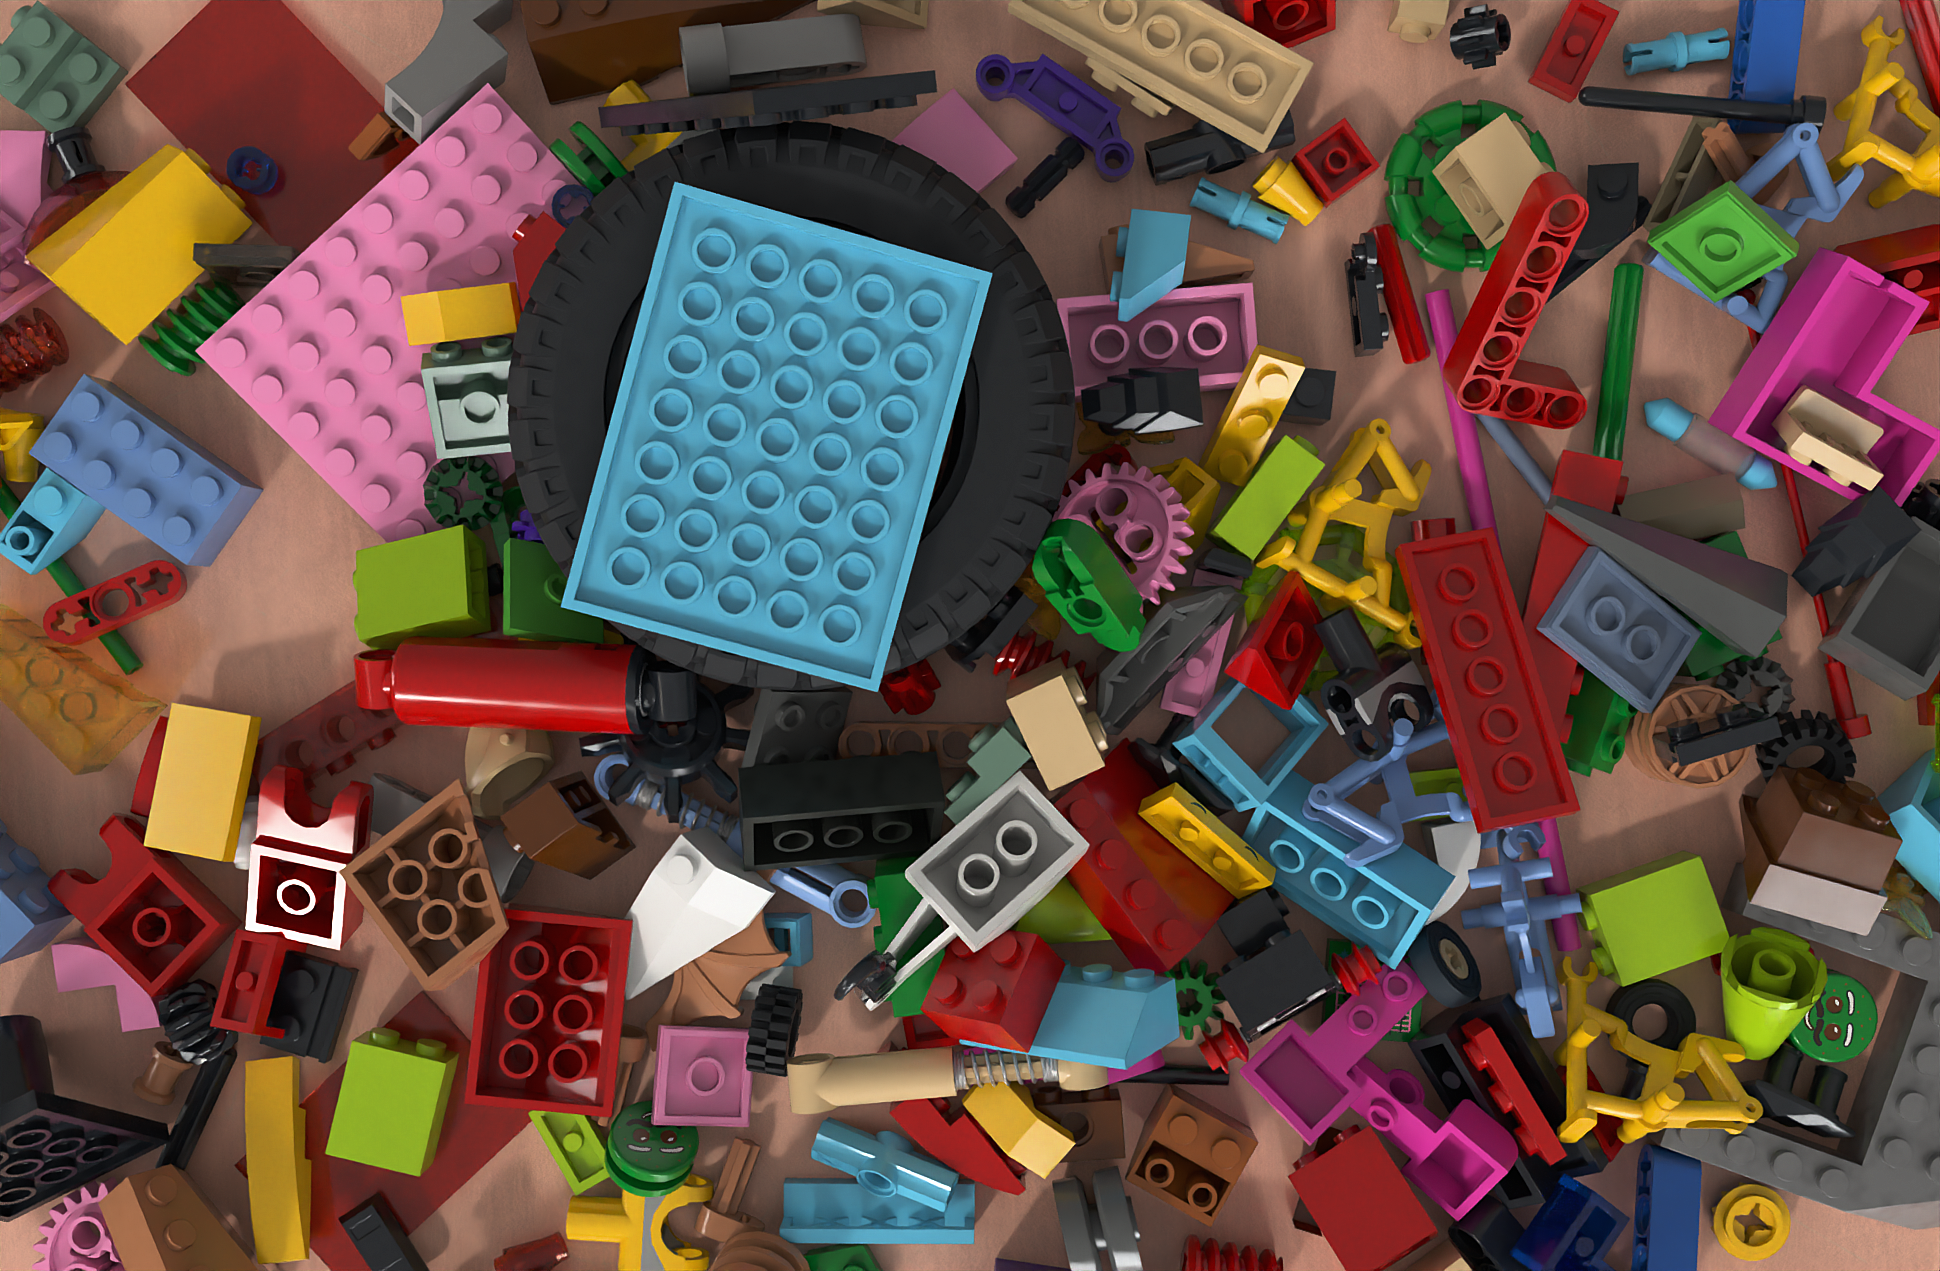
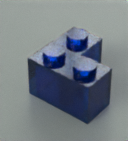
[1509,1173,1630,1271]

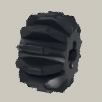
[159,978,238,1066]

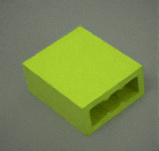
[353,524,491,650]
[1576,850,1730,987]
[325,1027,459,1177]

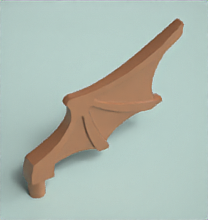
[645,869,792,1052]

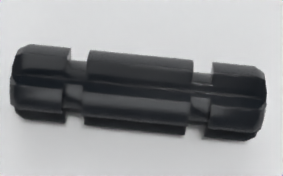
[1005,137,1085,219]

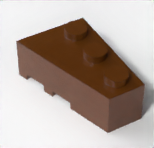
[500,770,636,880]

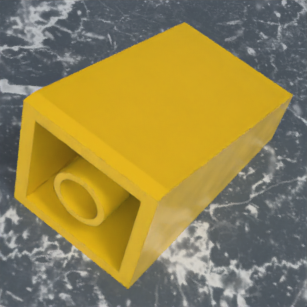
[25,144,253,345]

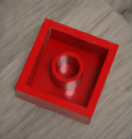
[1291,117,1380,208]

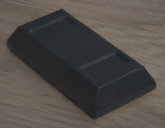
[1193,548,1253,580]
[338,1192,430,1271]

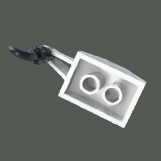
[834,771,1090,1011]

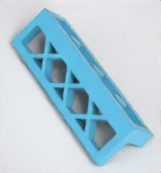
[779,1178,975,1244]

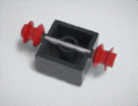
[1198,929,1383,1074]

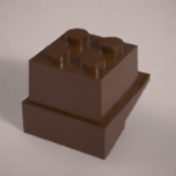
[1738,765,1903,937]

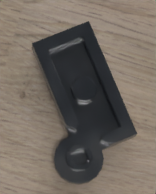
[1344,232,1389,357]

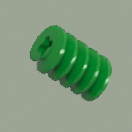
[138,273,246,377]

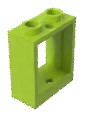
[1205,435,1326,561]

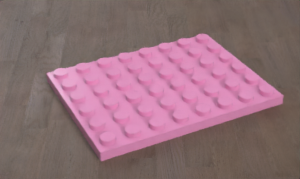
[195,83,593,543]

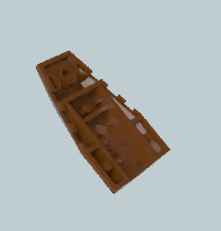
[519,0,816,105]

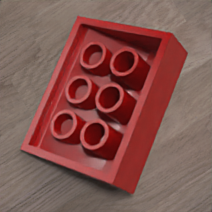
[1049,737,1235,975]
[464,903,633,1118]

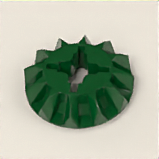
[423,456,503,531]

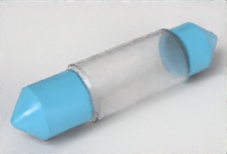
[1644,398,1778,490]

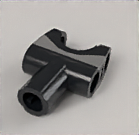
[1313,605,1434,762]

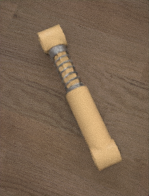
[786,1046,1109,1114]

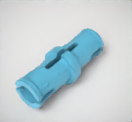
[1623,27,1730,76]
[1189,177,1290,244]

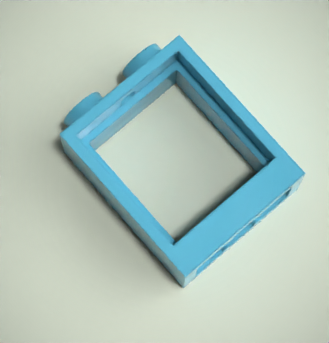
[1172,677,1329,812]

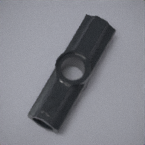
[1144,109,1296,186]

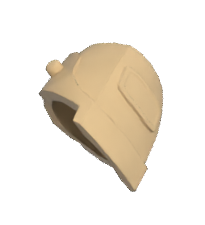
[465,727,555,820]

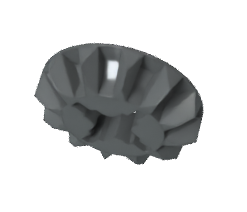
[1715,656,1796,722]

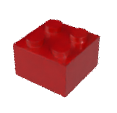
[920,930,1066,1053]

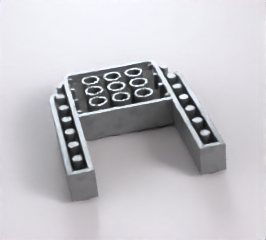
[1646,862,1940,1230]

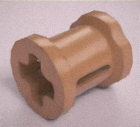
[132,1041,194,1106]

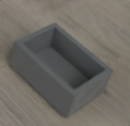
[1817,516,1940,701]

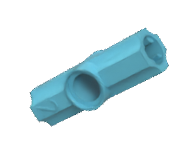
[811,1117,960,1212]

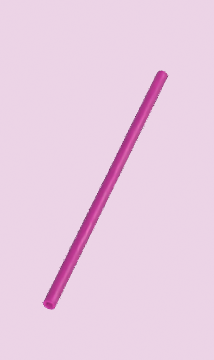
[1425,289,1582,952]

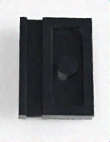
[1652,704,1782,767]
[260,951,359,1064]

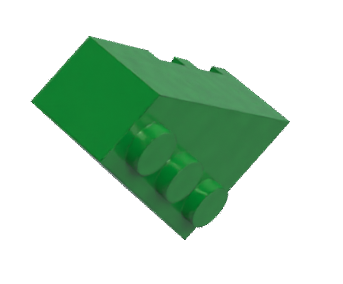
[867,856,947,1018]

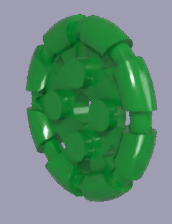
[1384,99,1557,273]

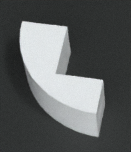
[1421,817,1481,926]

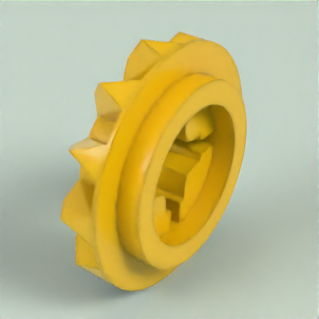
[1710,1182,1791,1261]

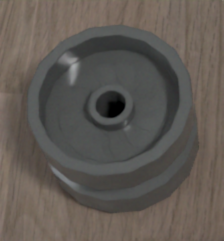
[1052,1165,1143,1271]

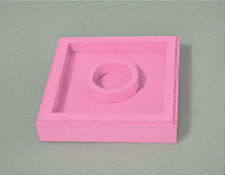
[651,1025,753,1127]

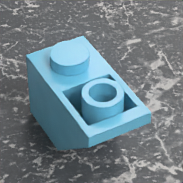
[1110,209,1191,322]
[0,468,106,575]

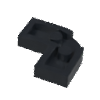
[1534,162,1639,260]
[944,585,1038,673]

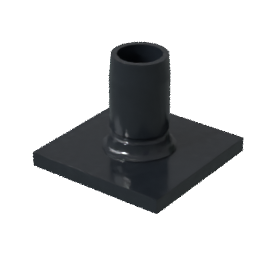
[0,1015,169,1222]

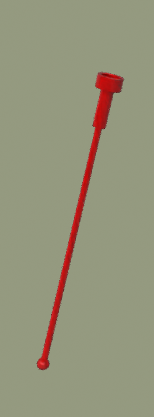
[1736,289,1872,739]

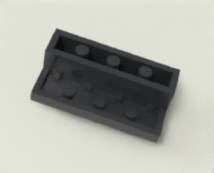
[1408,993,1609,1210]

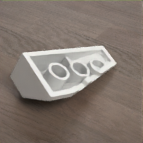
[624,826,776,1000]

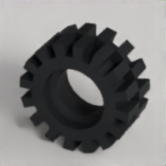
[1755,710,1857,784]
[745,983,803,1077]

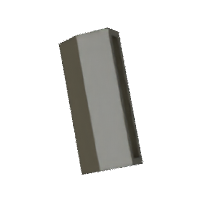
[1642,116,1723,233]
[1612,472,1745,540]

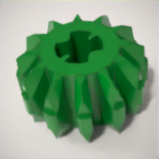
[1164,956,1227,1040]

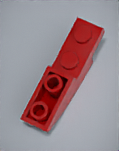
[877,1041,1027,1196]

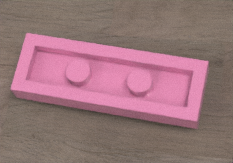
[1159,569,1243,717]

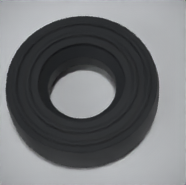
[1605,978,1696,1066]

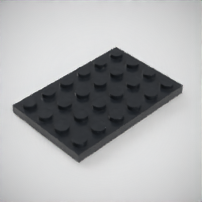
[598,70,937,136]

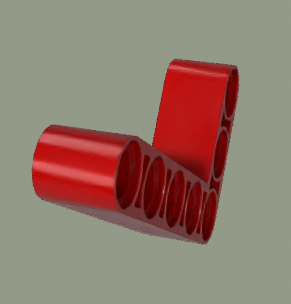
[1442,172,1589,429]

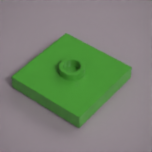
[1647,180,1800,303]
[503,538,604,643]

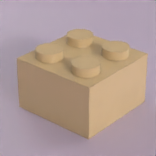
[1432,113,1555,250]
[1006,657,1109,792]

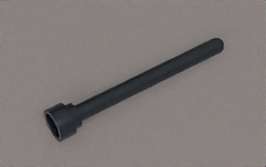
[1578,86,1827,136]

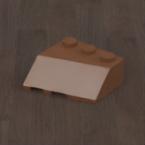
[339,778,510,991]
[98,1164,268,1271]

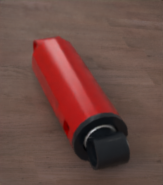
[353,636,697,735]

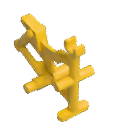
[1826,15,1940,209]
[1254,418,1432,650]
[1553,956,1763,1143]

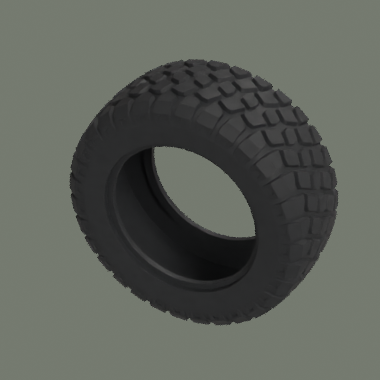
[507,120,1075,690]

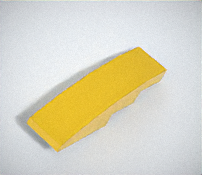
[245,1056,312,1265]

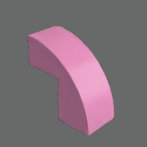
[51,936,168,1032]

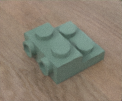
[0,0,128,133]
[421,337,514,459]
[944,716,1032,825]

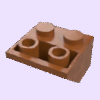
[1125,1084,1259,1228]

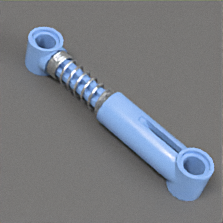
[594,751,877,928]

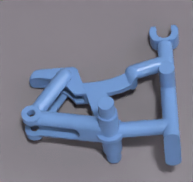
[1642,122,1864,335]
[1302,689,1546,868]
[1461,822,1582,1038]

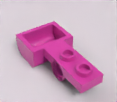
[1239,960,1428,1146]
[1346,1056,1518,1221]

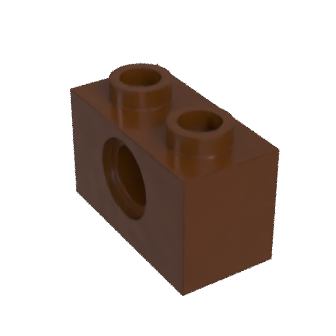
[1031,1085,1126,1163]

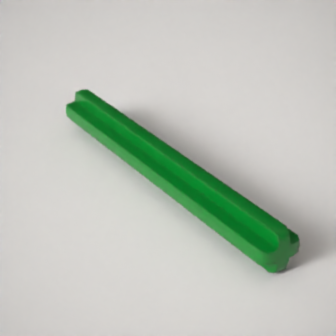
[1593,263,1644,461]

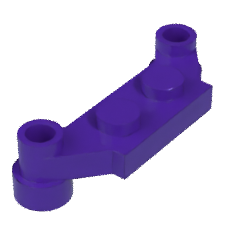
[976,53,1134,183]

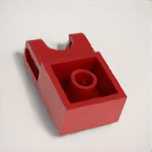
[246,764,374,950]
[47,812,243,997]

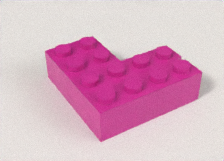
[1708,247,1940,507]

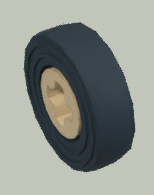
[1408,920,1482,1008]

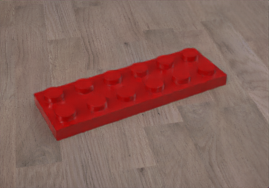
[1395,527,1581,834]

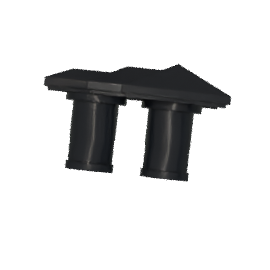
[1081,367,1204,436]
[1791,485,1922,597]
[1127,713,1235,817]
[1740,1044,1856,1138]

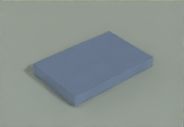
[1536,546,1702,713]

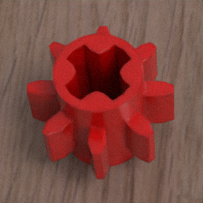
[879,658,941,715]

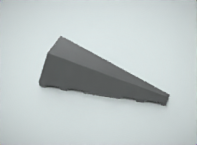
[1543,495,1788,658]

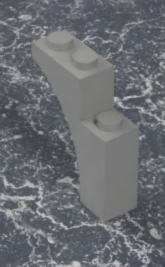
[384,0,513,145]

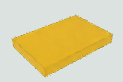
[143,703,262,862]

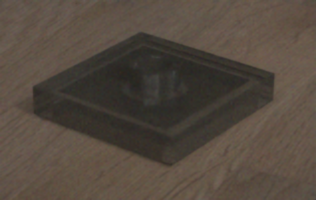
[193,243,301,289]

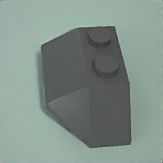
[1096,585,1249,736]

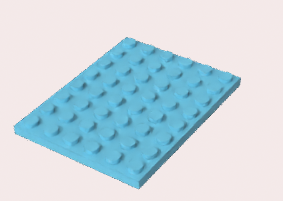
[561,182,993,692]

